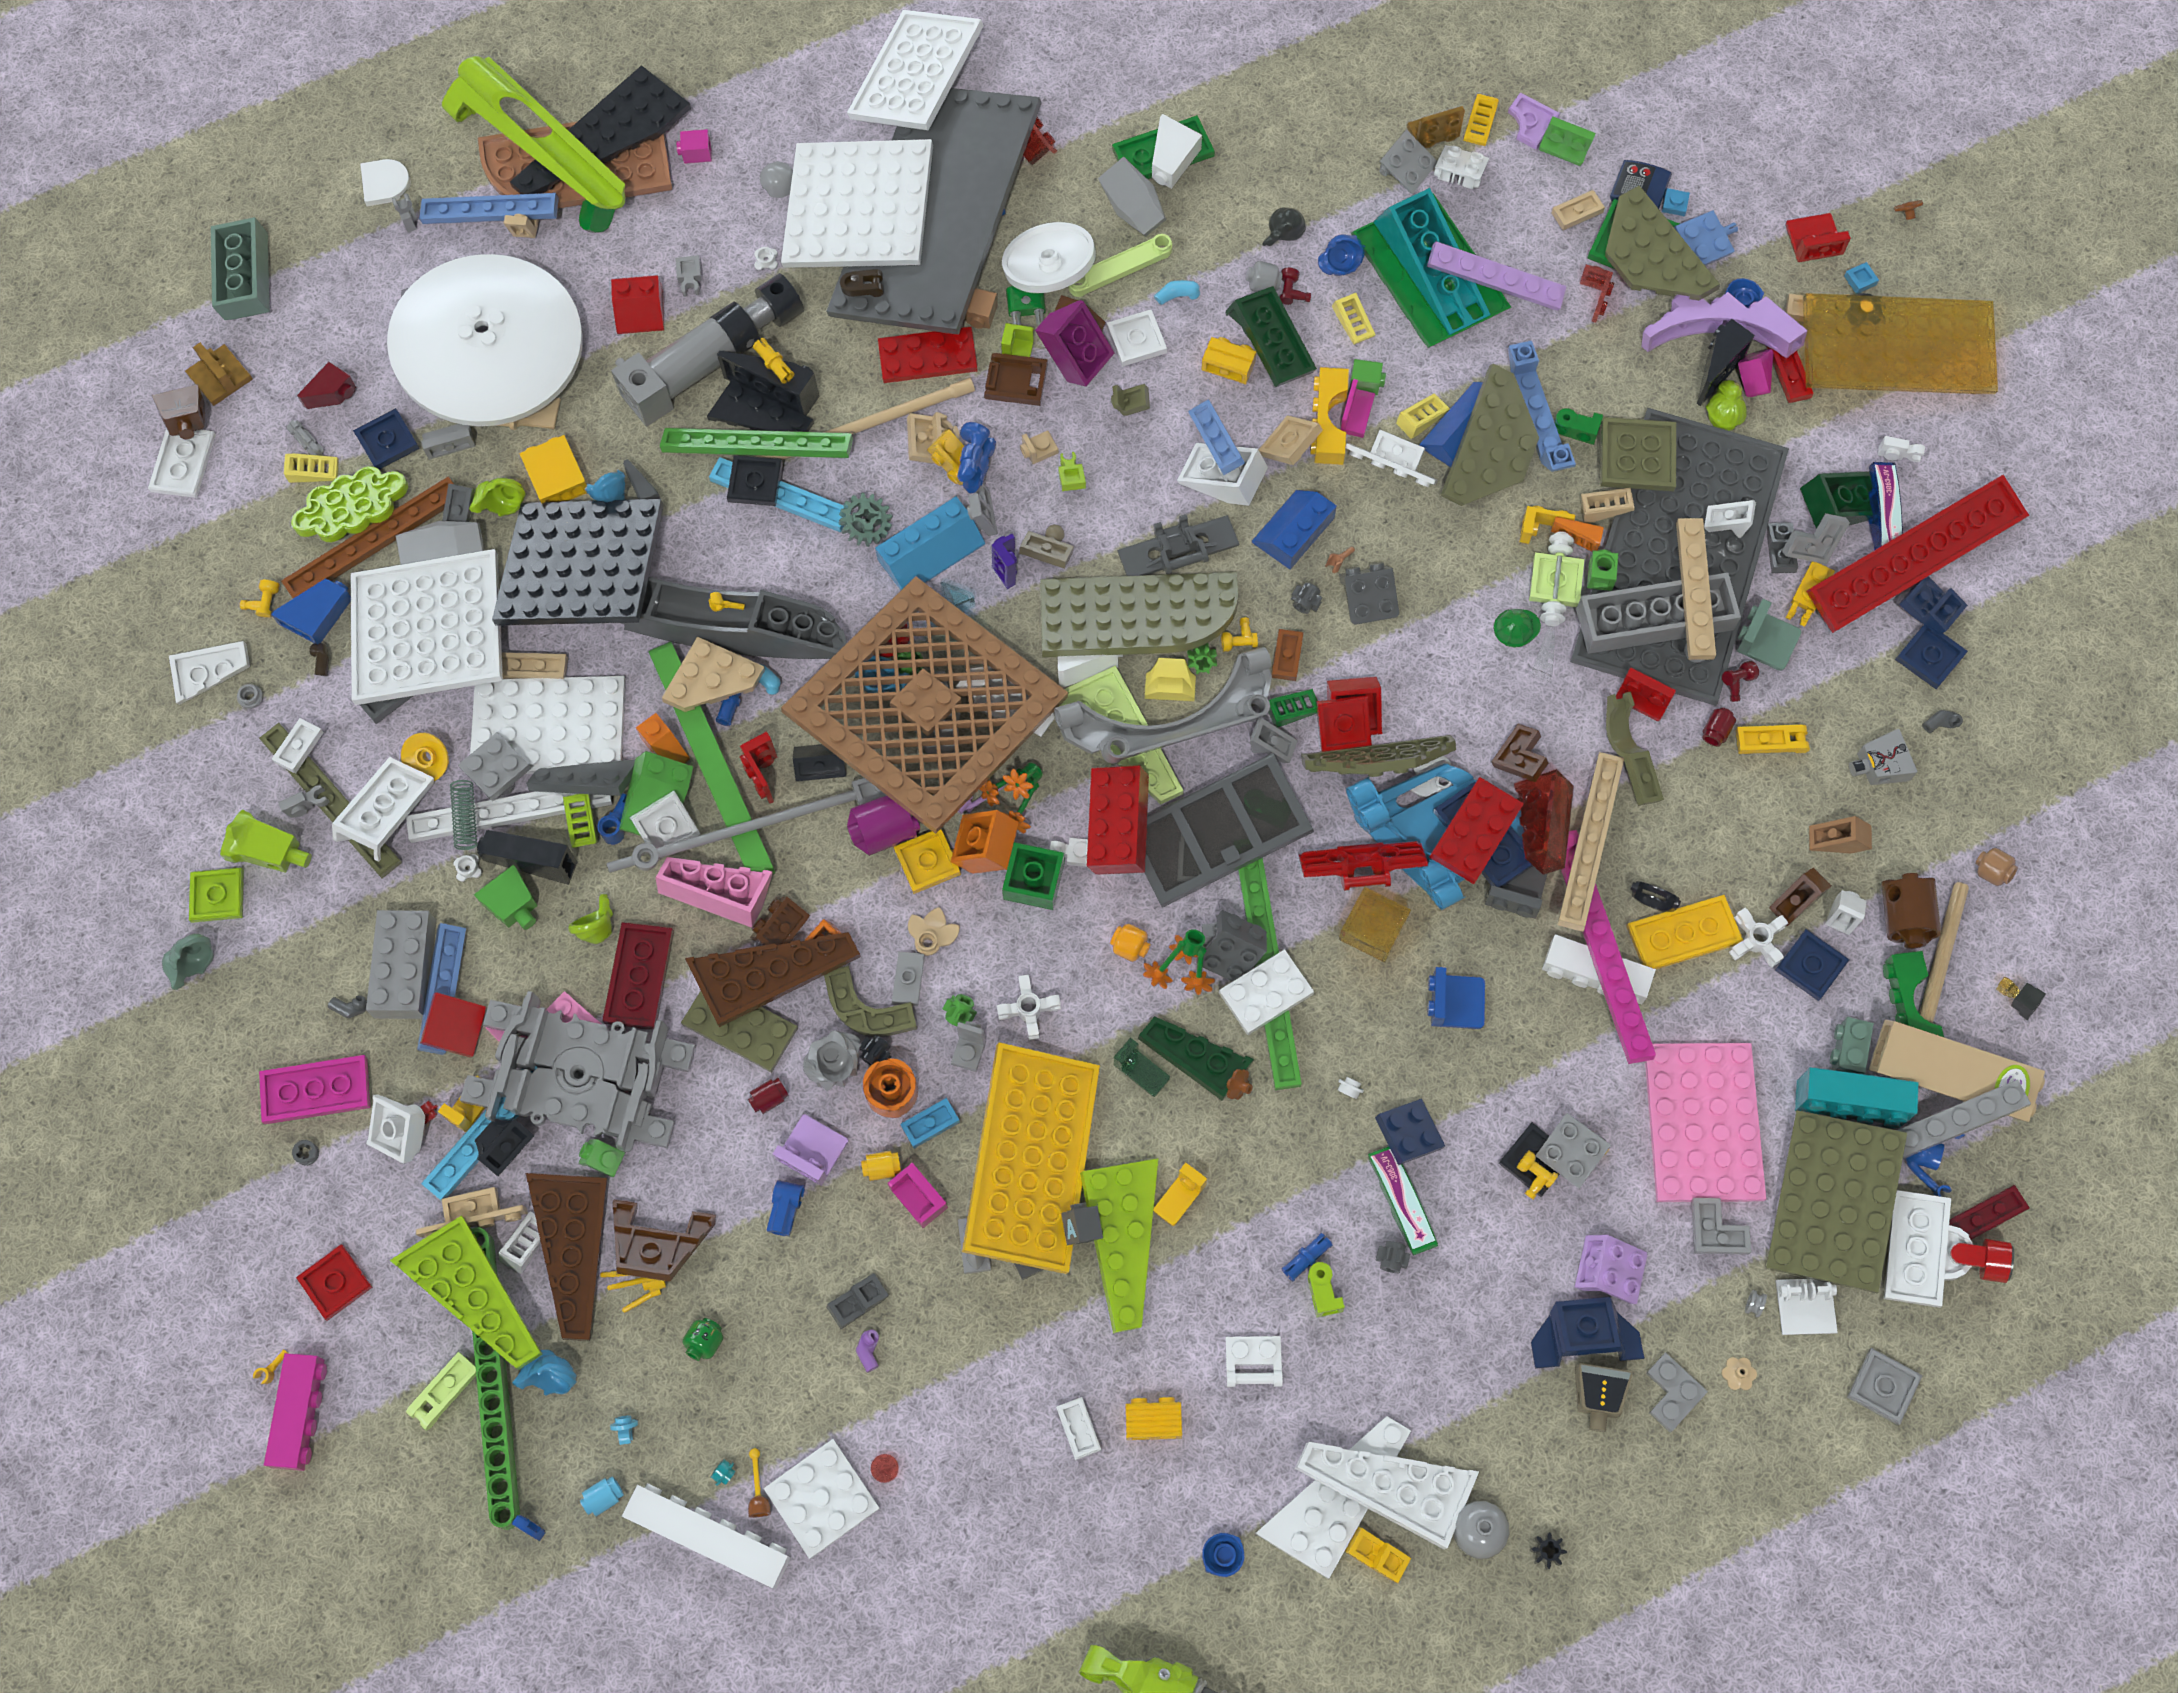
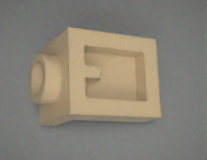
[503,214,539,238]
[1020,430,1059,464]

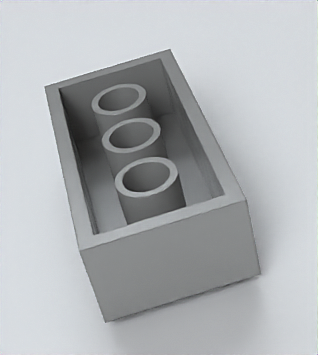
[366,910,436,1019]

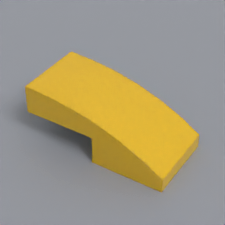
[1344,1527,1411,1583]

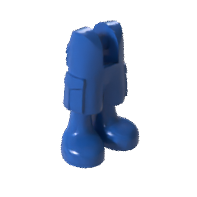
[957,422,996,493]

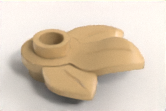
[908,907,960,956]

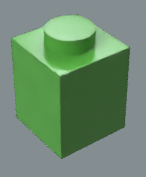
[1349,359,1386,395]

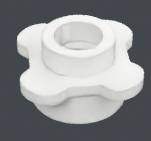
[754,247,778,270]
[454,854,482,882]
[1338,1077,1364,1099]

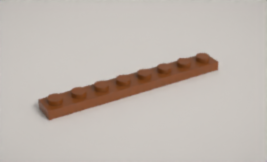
[281,476,454,598]

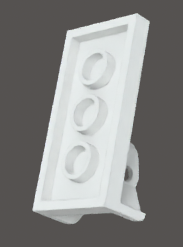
[332,757,434,862]

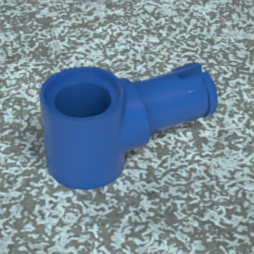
[597,793,627,845]

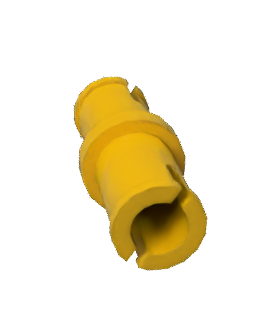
[753,338,795,384]

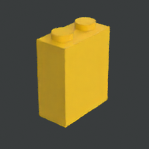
[519,435,587,504]

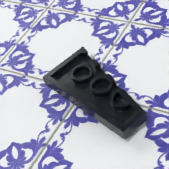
[707,379,814,432]

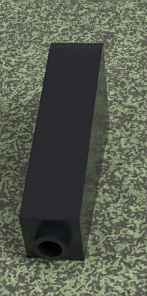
[477,830,578,885]

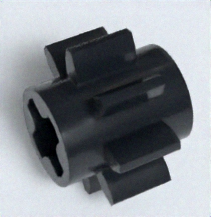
[859,1035,892,1066]
[1530,1532,1567,1570]

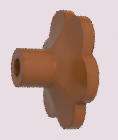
[1894,200,1923,220]
[1227,1069,1253,1100]

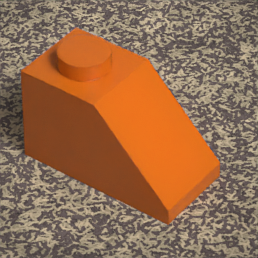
[635,713,690,764]

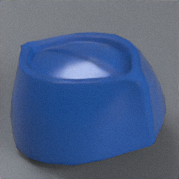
[1724,278,1764,308]
[1202,1533,1245,1577]

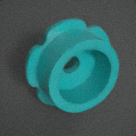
[710,1459,736,1486]

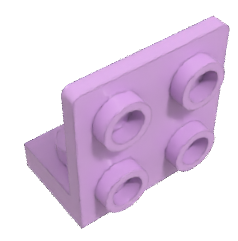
[773,1114,848,1186]
[1575,1235,1647,1304]

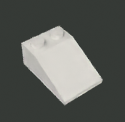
[1177,443,1268,506]

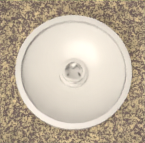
[1002,222,1096,293]

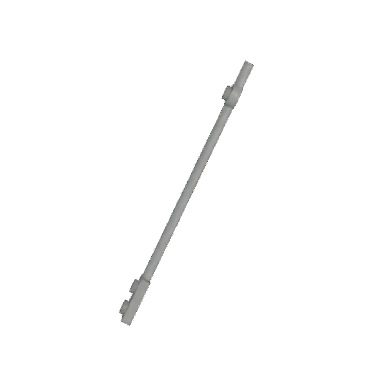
[606,767,901,873]

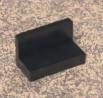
[792,744,846,782]

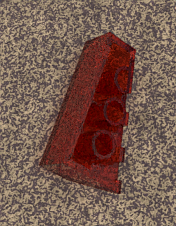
[1514,769,1574,875]

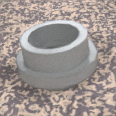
[237,684,263,709]

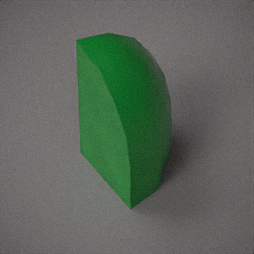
[579,200,615,233]

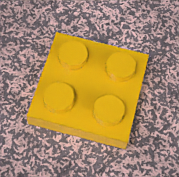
[894,829,961,894]

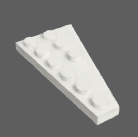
[1255,1416,1411,1579]
[1295,1442,1479,1549]

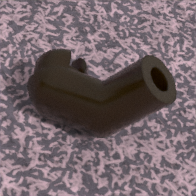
[309,643,329,676]

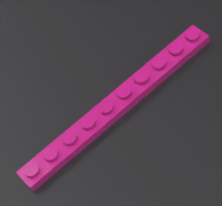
[1551,830,1656,1064]

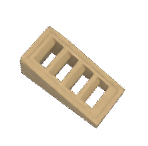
[1581,488,1634,523]

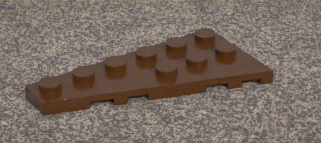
[525,1173,607,1341]

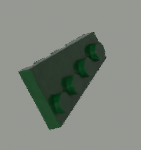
[1138,1016,1254,1101]

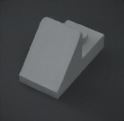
[1250,718,1298,763]

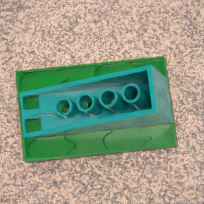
[1351,188,1511,348]

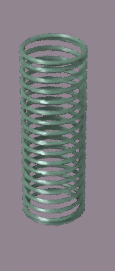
[450,780,478,850]

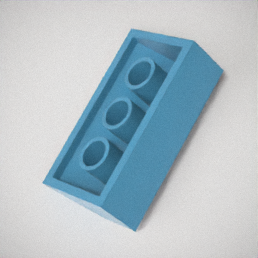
[875,496,985,590]

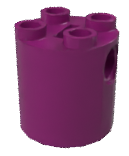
[847,796,920,856]

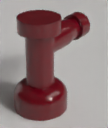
[1279,267,1311,305]
[1722,661,1759,702]

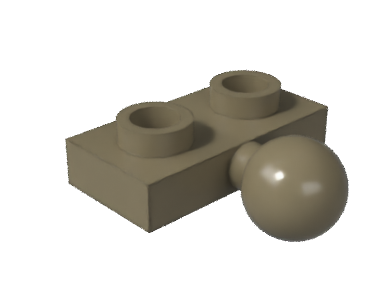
[1019,524,1074,569]

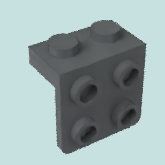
[1339,562,1399,625]
[1485,867,1547,919]
[1196,910,1267,981]

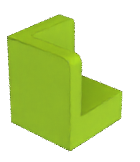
[1001,323,1034,357]

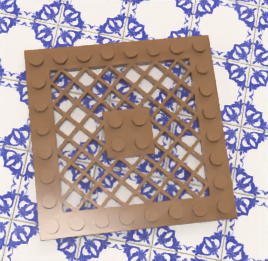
[781,576,1068,834]

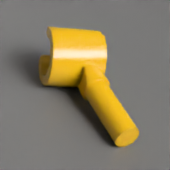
[708,592,745,612]
[253,1349,289,1384]

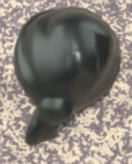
[1262,207,1306,246]

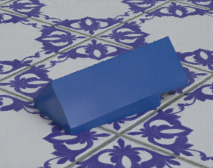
[1419,382,1483,467]

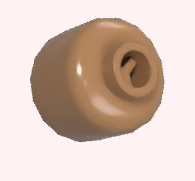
[1975,848,2018,886]

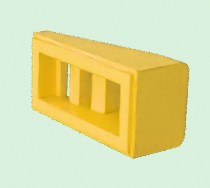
[1463,94,1499,146]

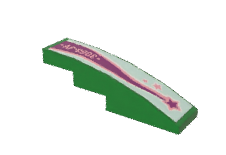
[1368,1146,1438,1256]

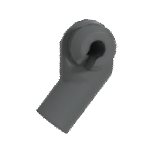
[328,995,367,1018]

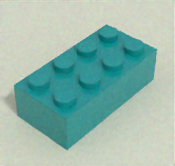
[1795,1067,1919,1129]

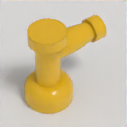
[240,579,280,618]
[1221,617,1258,652]
[1516,1150,1558,1200]

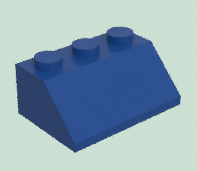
[1251,490,1337,570]

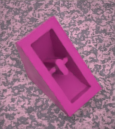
[1738,349,1773,397]

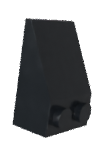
[1697,319,1755,406]

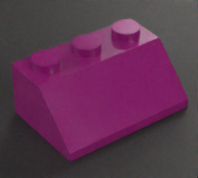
[1035,300,1115,387]

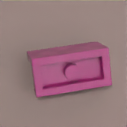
[1341,379,1375,438]

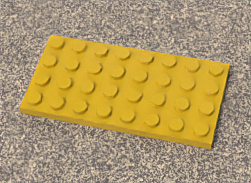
[962,1042,1100,1274]

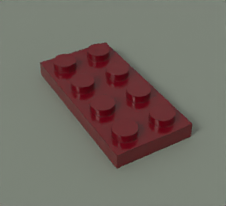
[602,922,674,1030]

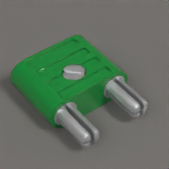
[1006,286,1046,326]

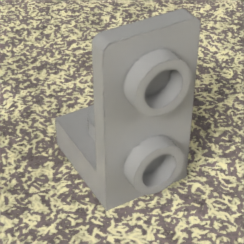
[951,1021,986,1072]

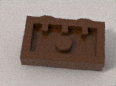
[750,896,811,945]

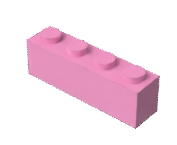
[656,857,772,928]

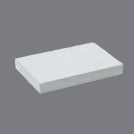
[148,429,216,498]

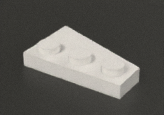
[169,641,250,705]

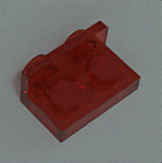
[1023,117,1058,165]

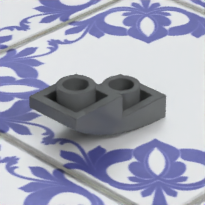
[1767,523,1798,573]

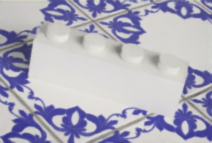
[1542,935,1656,1005]

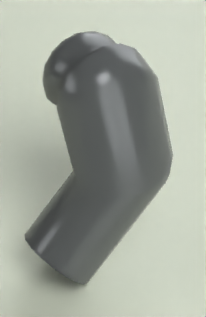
[1922,710,1963,733]

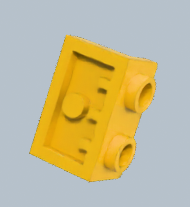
[927,429,964,485]

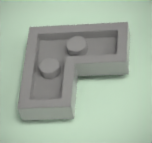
[967,484,998,536]
[1782,513,1850,564]
[1691,1198,1751,1255]
[1646,1352,1708,1433]

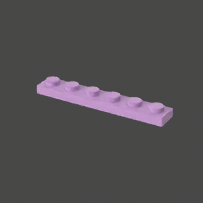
[1427,242,1566,310]

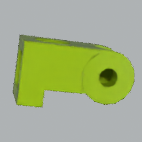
[1308,1262,1345,1318]

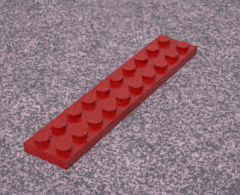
[1806,474,2030,633]

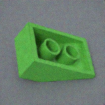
[619,751,693,836]

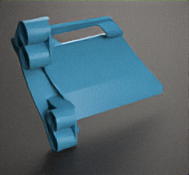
[1346,763,1563,910]

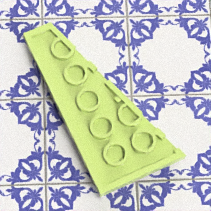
[1059,665,1183,805]

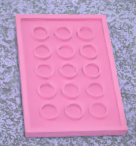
[1645,1043,1766,1202]

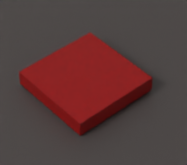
[1316,695,1372,752]
[420,992,486,1057]
[296,1244,373,1321]

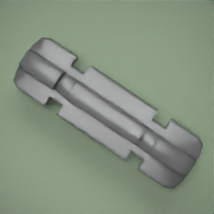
[287,420,324,456]

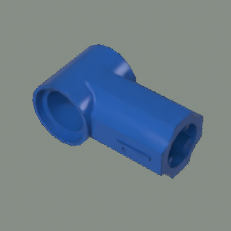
[767,1180,805,1237]

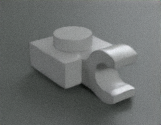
[392,193,418,233]
[278,785,330,818]

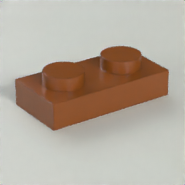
[1272,629,1304,681]

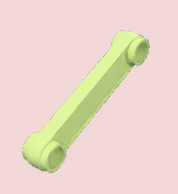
[1068,234,1172,297]

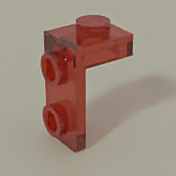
[1580,264,1615,323]

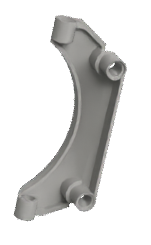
[1054,647,1272,764]

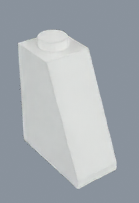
[1152,114,1202,189]
[1058,655,1123,688]

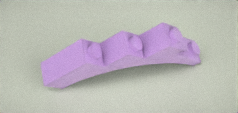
[1641,292,1807,358]

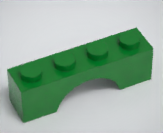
[1883,951,1945,1038]

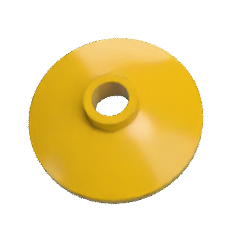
[401,732,449,781]

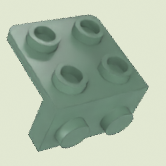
[1737,599,1802,671]

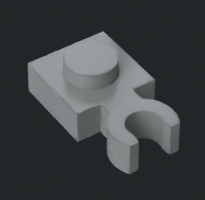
[675,255,702,297]

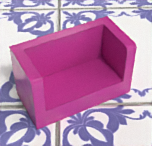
[887,1163,948,1228]

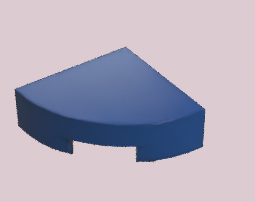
[512,1515,546,1541]

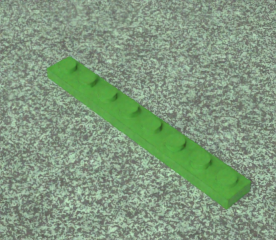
[660,428,853,458]

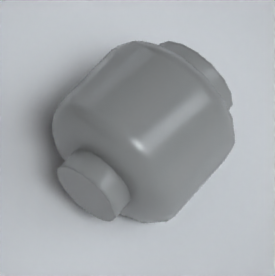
[1246,261,1282,292]

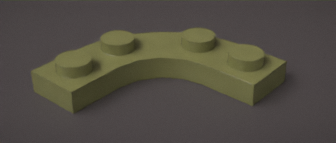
[824,966,917,1037]

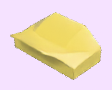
[1145,658,1196,701]

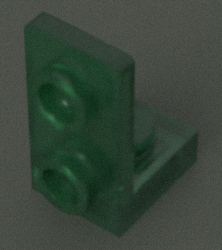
[1113,1037,1170,1097]

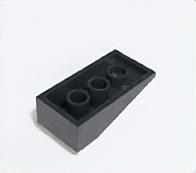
[717,350,820,416]

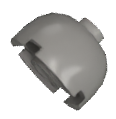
[1453,1501,1510,1559]

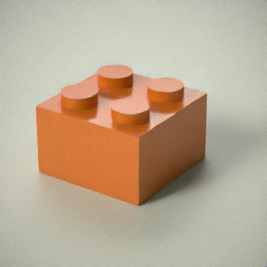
[951,810,1019,874]

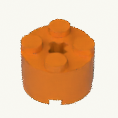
[863,1058,918,1118]

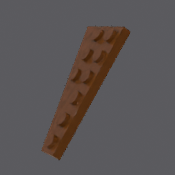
[685,932,861,1027]

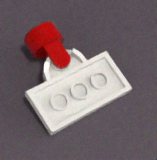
[1884,1190,2014,1308]

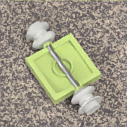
[1529,532,1585,627]

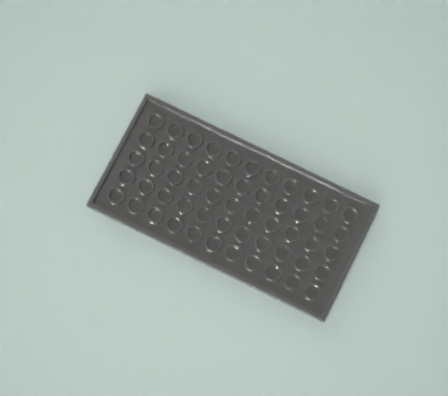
[826,88,1042,335]
[1570,408,1789,706]

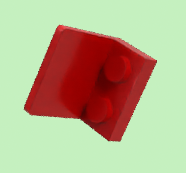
[1785,213,1851,263]
[739,731,778,804]

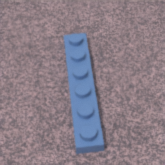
[419,193,559,224]

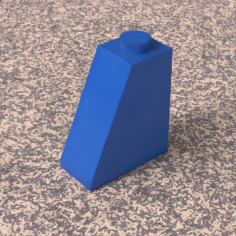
[271,578,351,644]

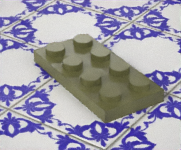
[681,991,798,1073]

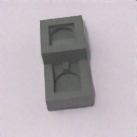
[826,1273,889,1329]

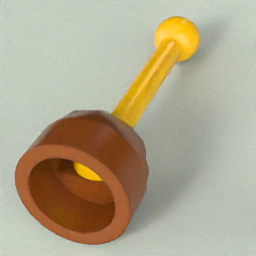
[748,1448,771,1518]

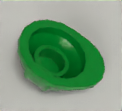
[1493,609,1541,648]

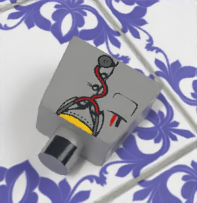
[1849,729,1918,785]

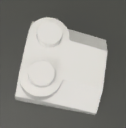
[366,1094,425,1164]

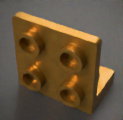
[1407,106,1465,148]

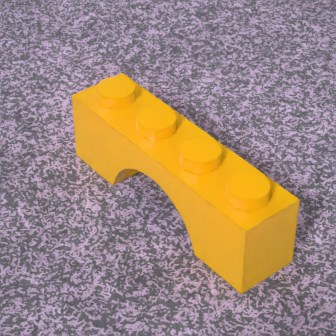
[1310,367,1349,465]

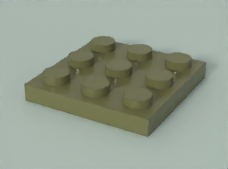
[1600,417,1676,491]

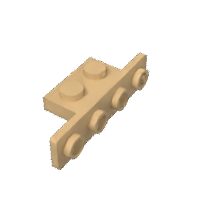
[416,1187,528,1238]

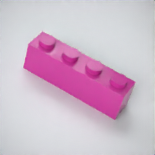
[263,1353,327,1471]

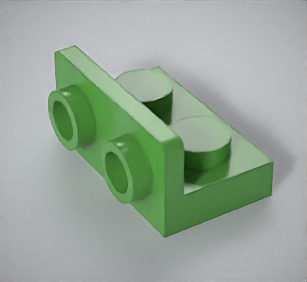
[1539,116,1596,166]

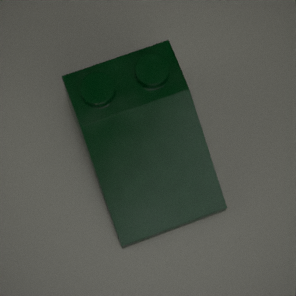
[1800,471,1881,529]

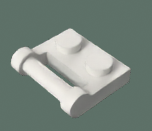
[1225,1336,1282,1387]

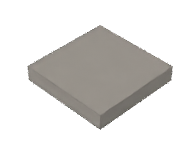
[1847,1348,1923,1425]

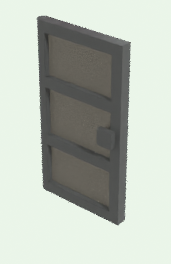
[1145,753,1314,908]

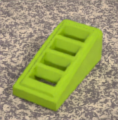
[563,794,599,848]

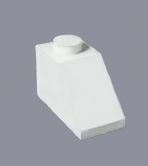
[1825,890,1867,935]

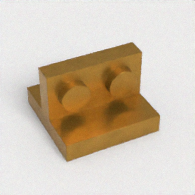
[185,342,253,406]

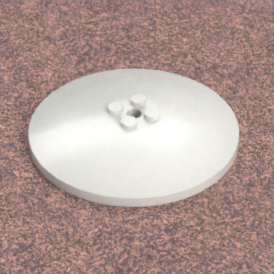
[387,254,583,426]

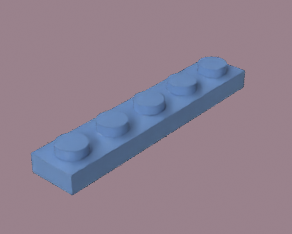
[417,923,466,1055]

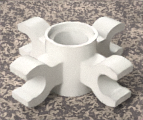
[1729,908,1788,968]
[997,975,1061,1040]

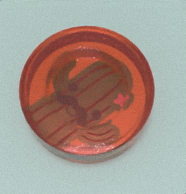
[871,1454,899,1483]

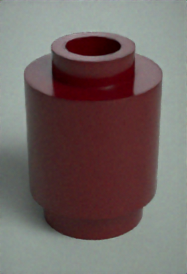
[1702,708,1736,747]
[748,1078,789,1114]

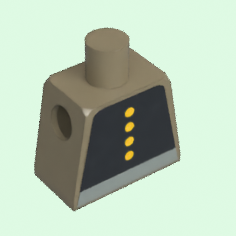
[1575,1363,1632,1432]

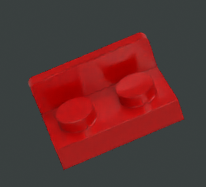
[1616,667,1676,722]

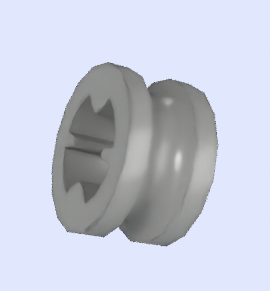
[1745,1290,1767,1318]

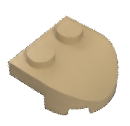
[907,412,960,464]

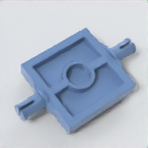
[1674,210,1738,266]

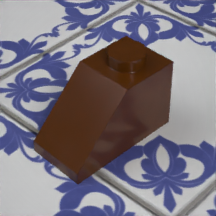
[1769,867,1832,926]

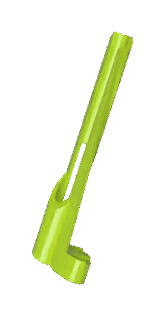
[442,56,625,209]

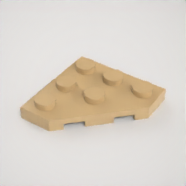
[662,637,765,712]

